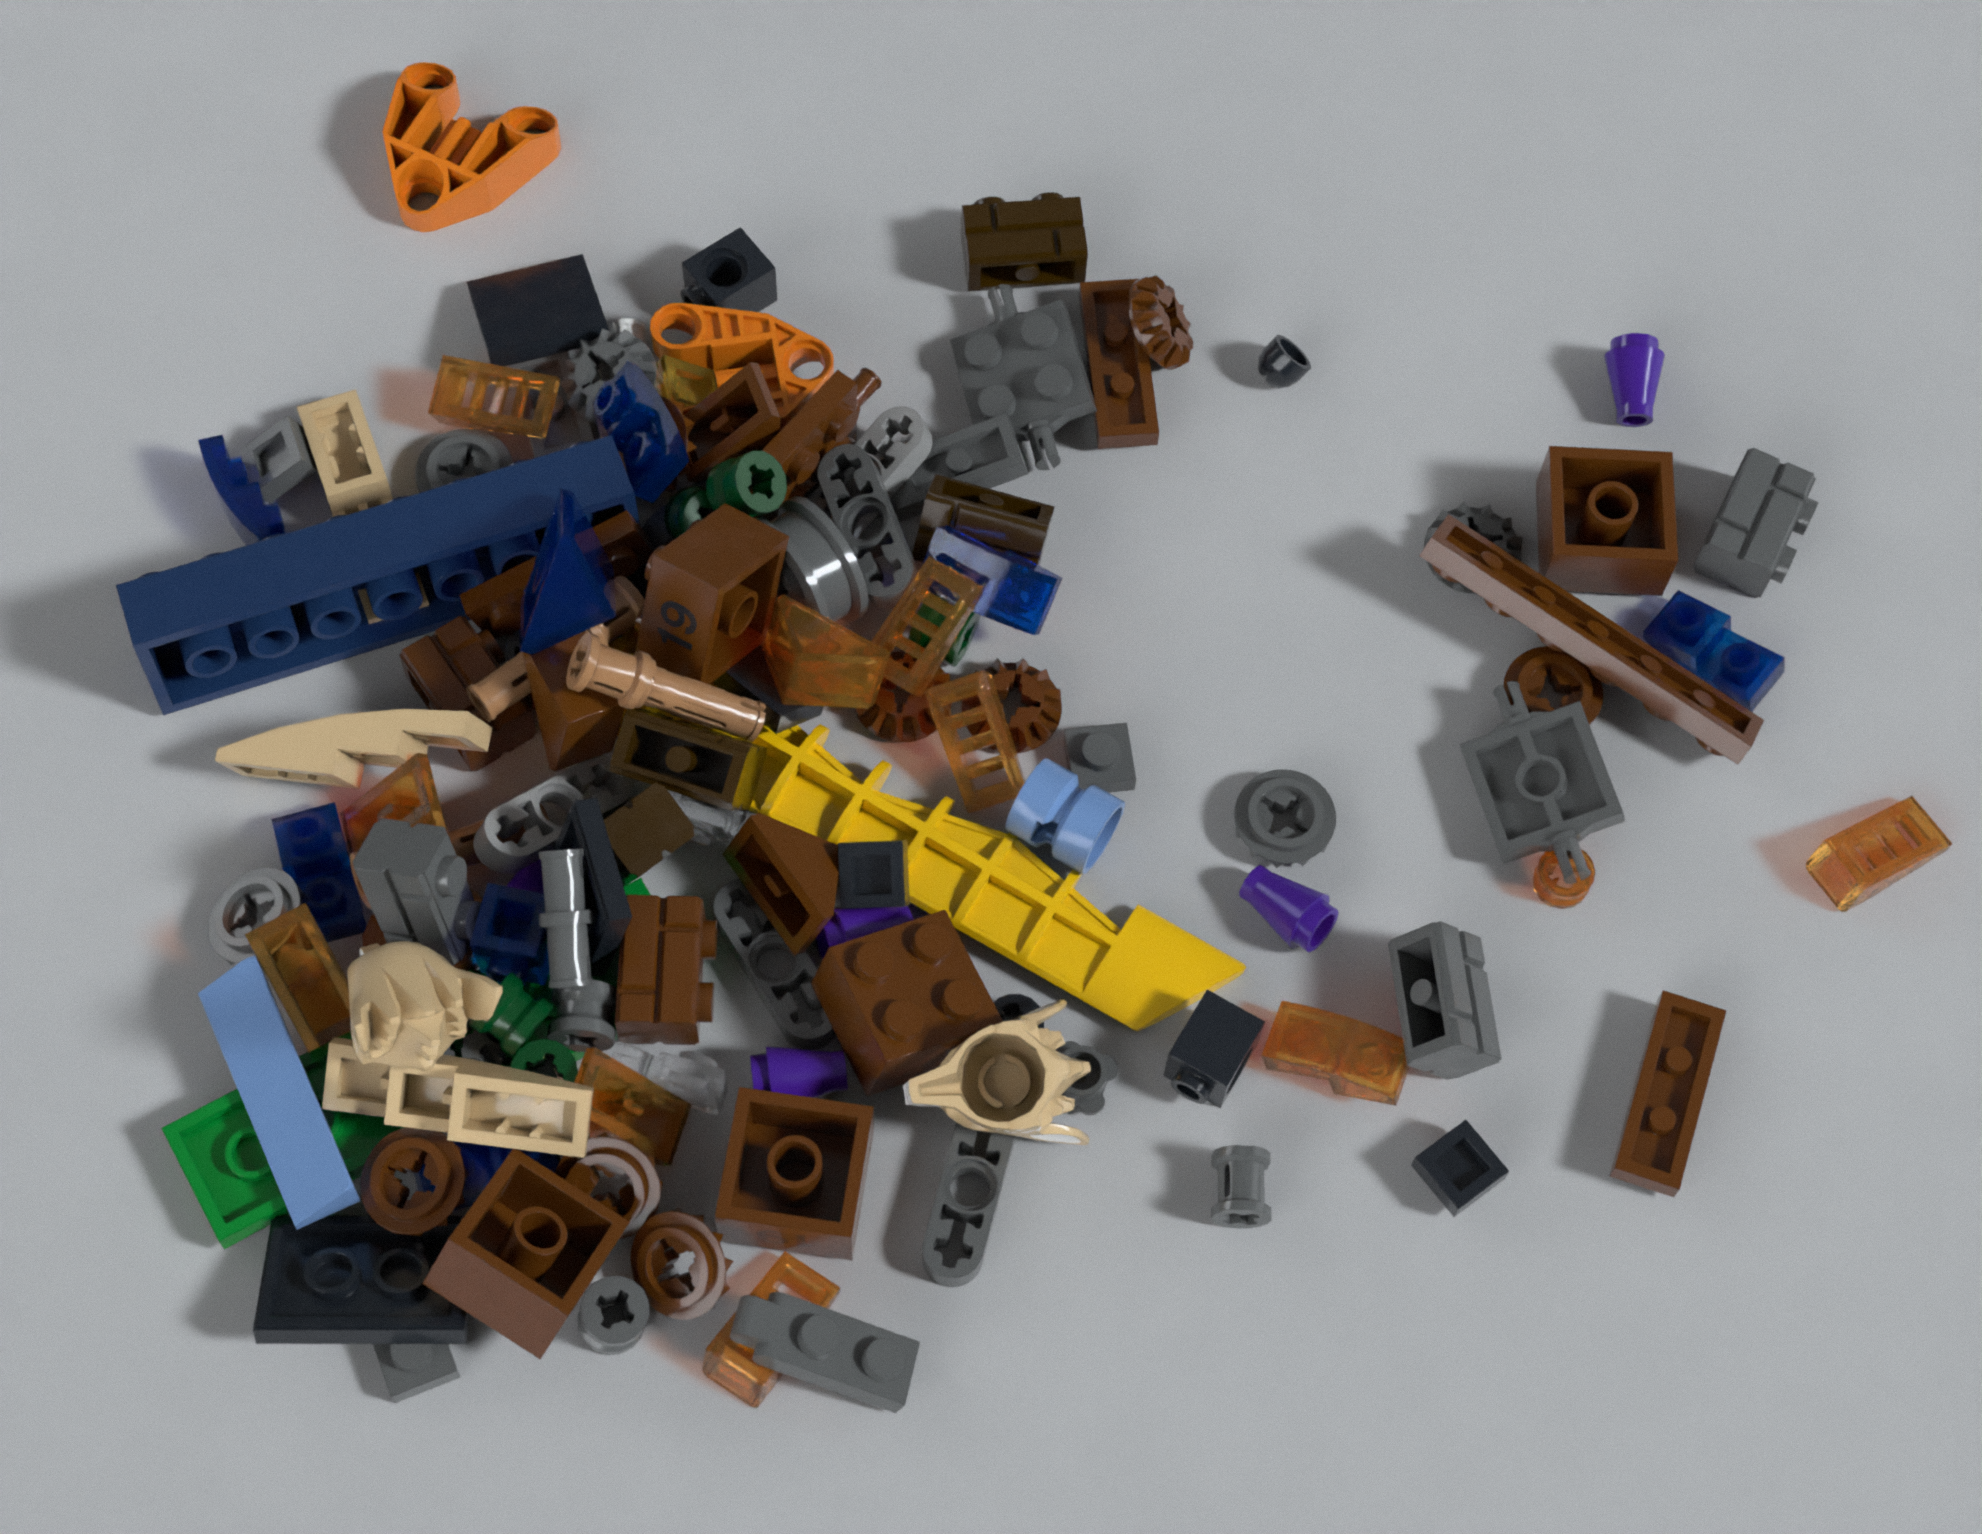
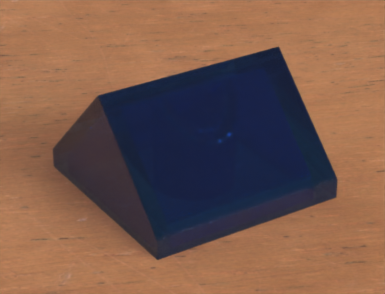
[520,488,616,655]

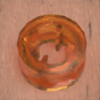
[1532,849,1595,909]

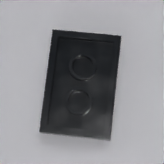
[253,1215,470,1344]

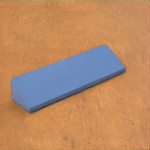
[198,955,361,1230]

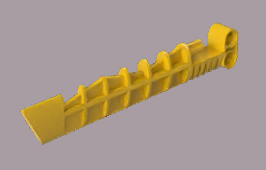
[608,626,1246,1031]

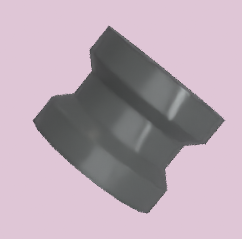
[547,980,617,1052]
[577,1275,650,1355]

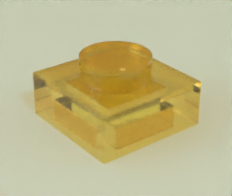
[653,355,716,408]

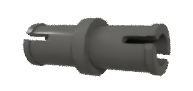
[538,849,594,988]

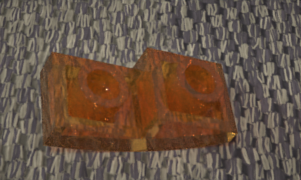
[1261,1001,1410,1106]

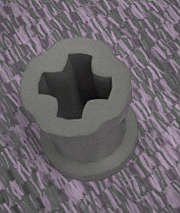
[1211,1145,1272,1228]

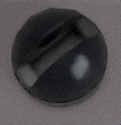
[1258,335,1311,388]

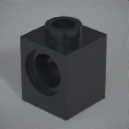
[680,227,777,312]
[1163,990,1265,1108]

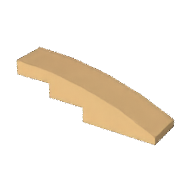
[297,389,429,624]
[215,709,493,789]
[322,1037,594,1158]

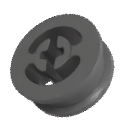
[757,496,868,645]

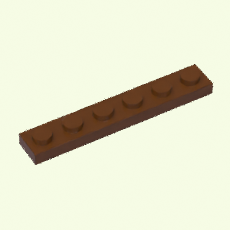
[1419,514,1764,765]

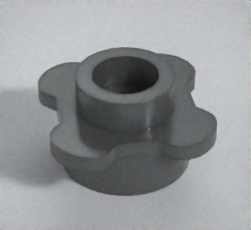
[1056,1041,1118,1115]

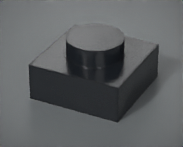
[838,840,910,909]
[1411,1120,1509,1217]

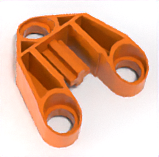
[382,62,561,232]
[650,303,834,431]

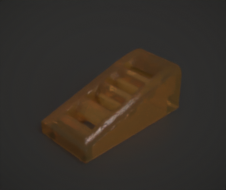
[428,355,560,438]
[859,556,985,698]
[924,671,1026,814]
[1806,796,1952,912]
[702,1251,841,1408]

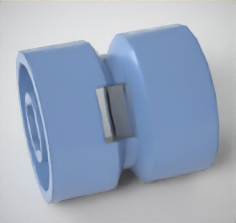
[1005,758,1125,875]

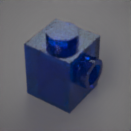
[470,883,549,987]

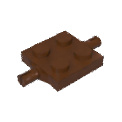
[749,367,882,521]

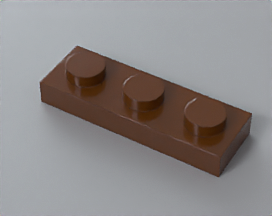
[1079,279,1159,449]
[459,510,655,639]
[1609,990,1727,1197]

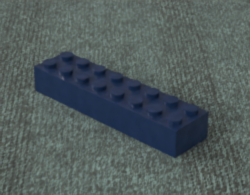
[116,435,647,716]

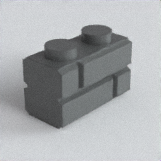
[1692,448,1819,598]
[352,818,485,965]
[1388,921,1502,1080]

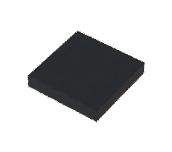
[467,254,609,369]
[553,797,632,977]

